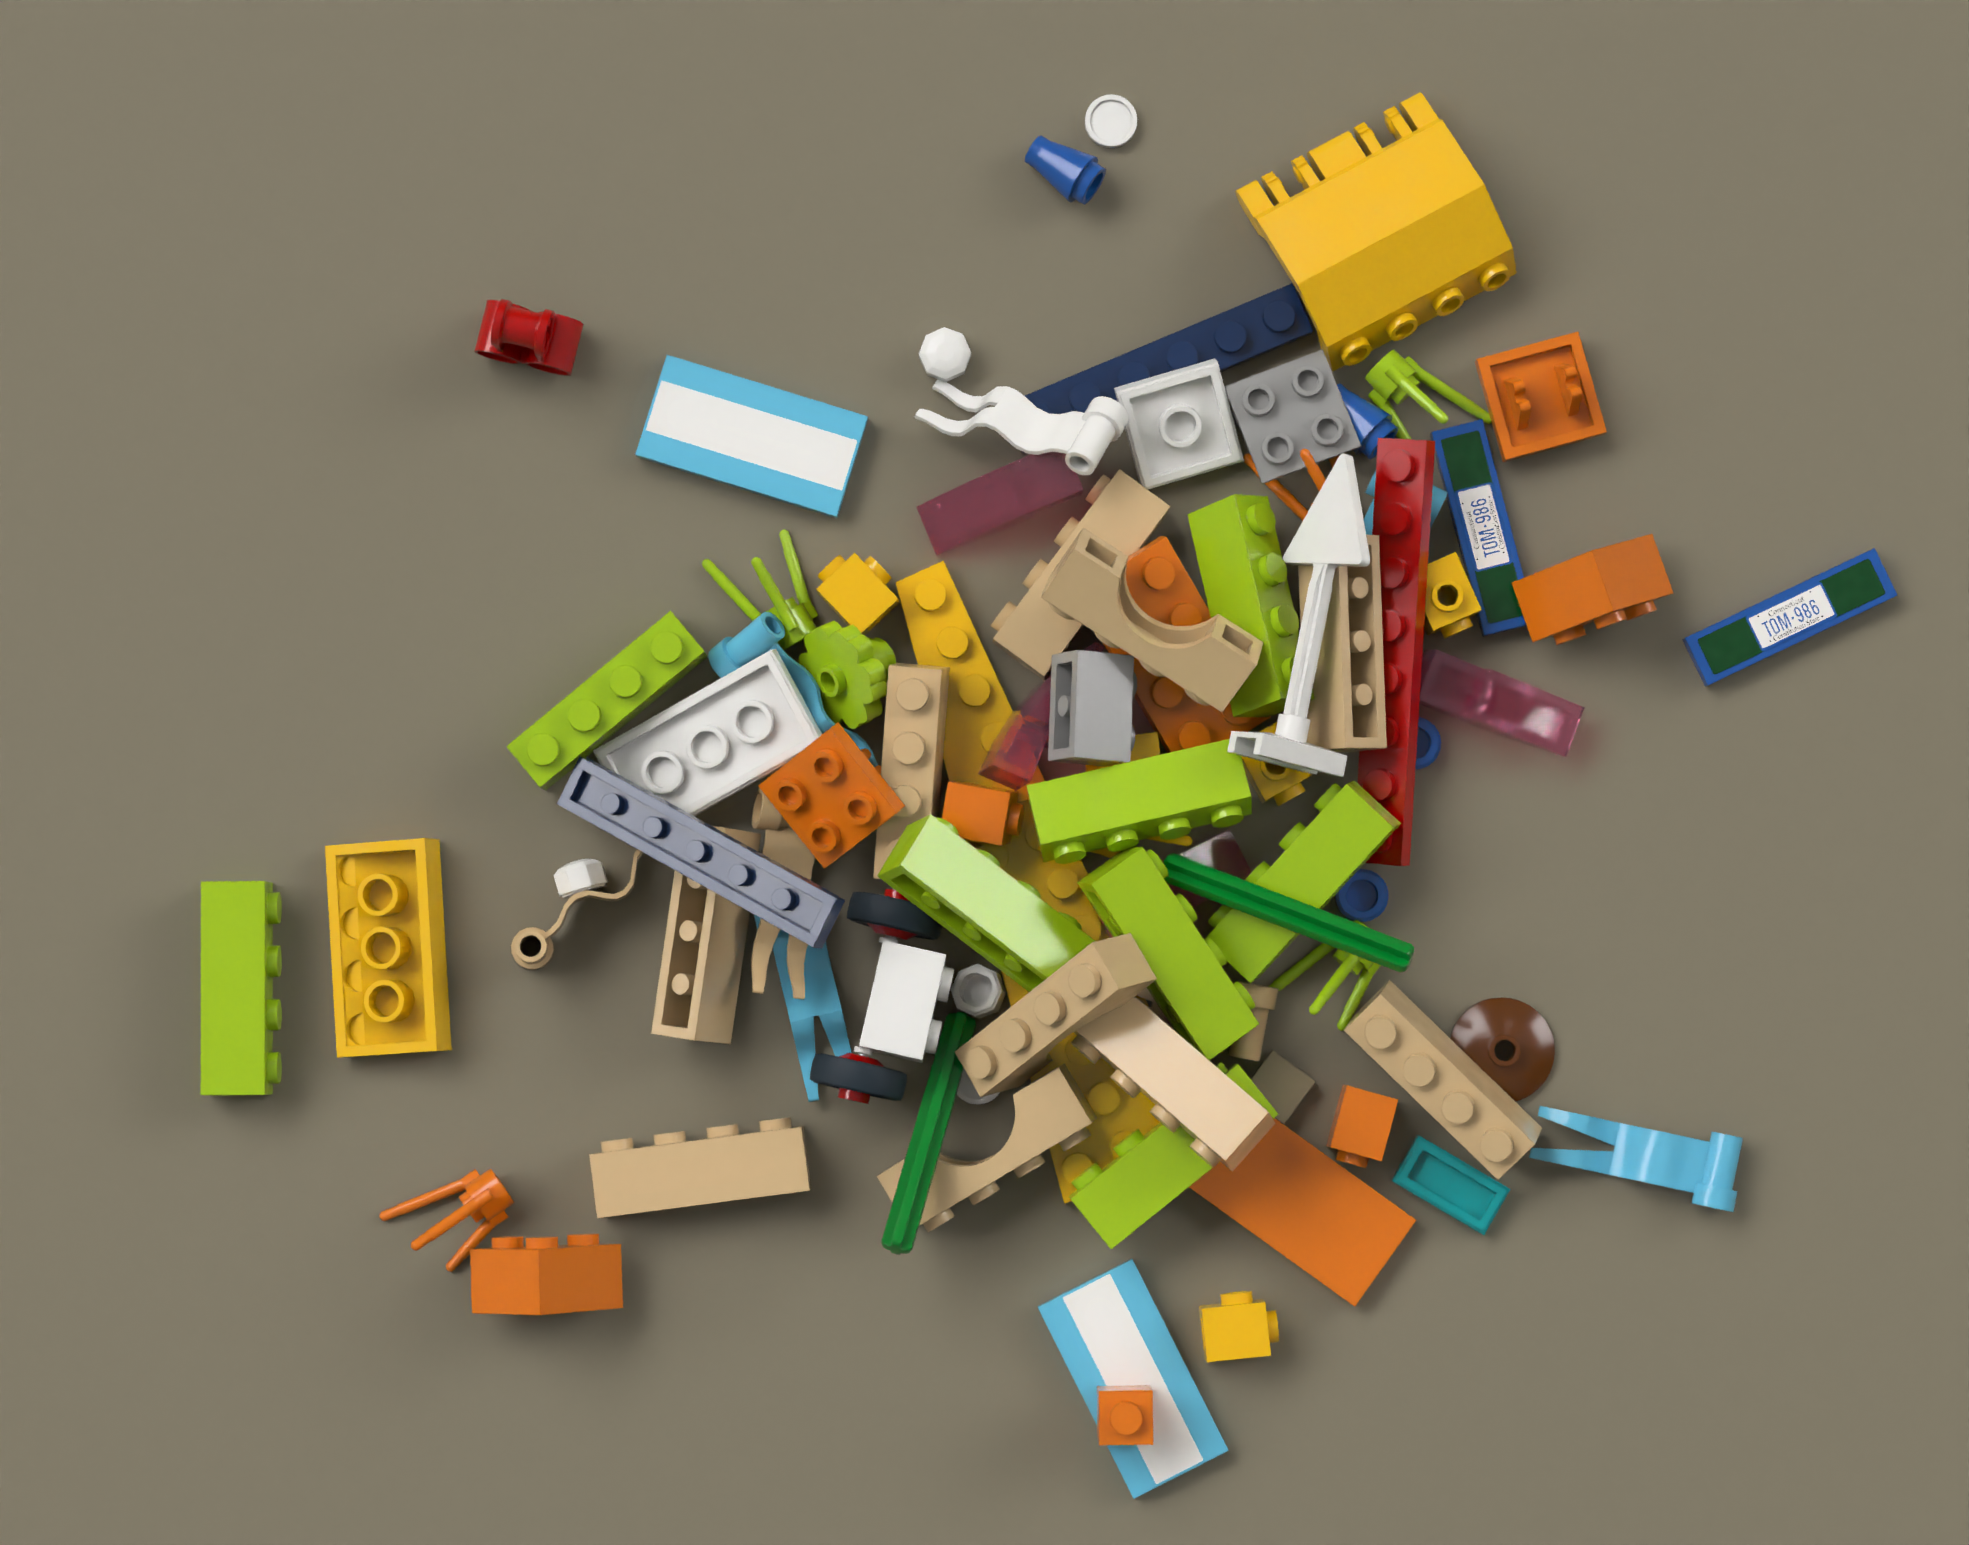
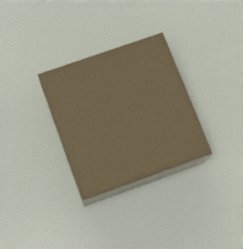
[1250,1050,1316,1124]

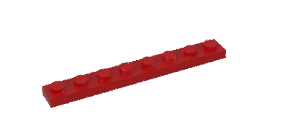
[1357,438,1435,866]

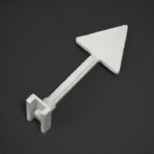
[1227,453,1370,777]

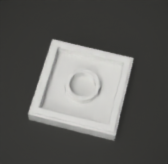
[1114,358,1244,489]

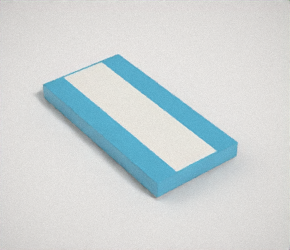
[635,355,868,518]
[1037,1259,1229,1499]

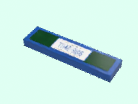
[1430,419,1527,637]
[1682,548,1897,687]

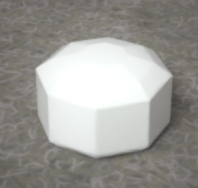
[919,327,971,382]
[554,859,608,898]
[951,964,1007,1019]

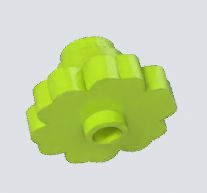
[799,621,896,729]

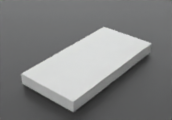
[593,649,822,816]

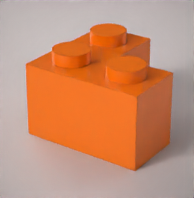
[1512,534,1673,645]
[470,1233,623,1315]

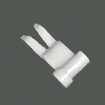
[914,380,1129,475]

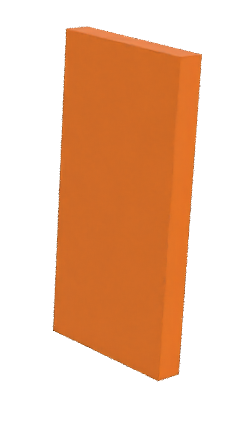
[1189,1118,1416,1307]

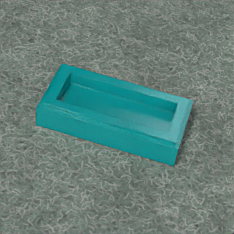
[1391,1135,1511,1235]

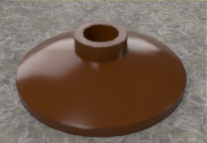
[1450,997,1555,1102]

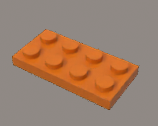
[1103,536,1271,753]

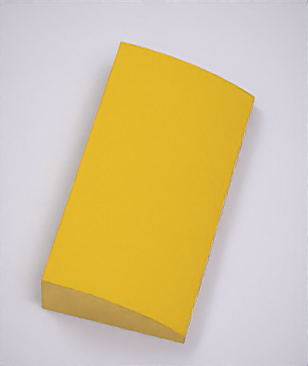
[325,838,452,1058]

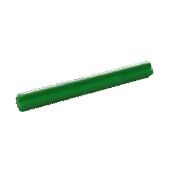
[1163,853,1414,972]
[881,1011,976,1255]

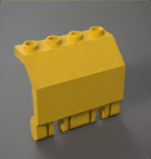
[1235,92,1517,372]

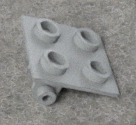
[1224,349,1361,484]

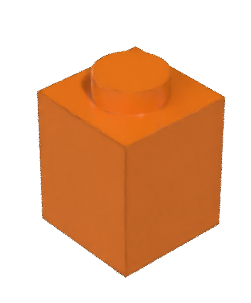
[942,780,1024,846]
[1326,1085,1399,1168]
[1097,1385,1153,1445]

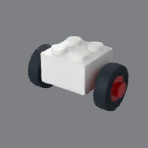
[810,889,954,1104]

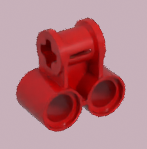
[474,299,584,376]

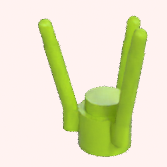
[1365,349,1492,439]
[702,529,819,650]
[1268,920,1381,1031]

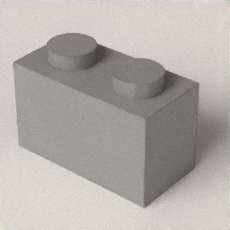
[1048,650,1137,767]

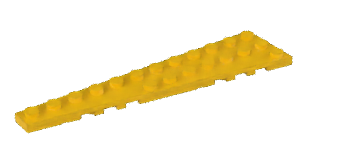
[895,561,1160,1204]

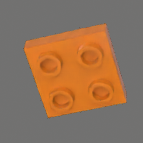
[1475,331,1607,462]
[758,722,905,869]

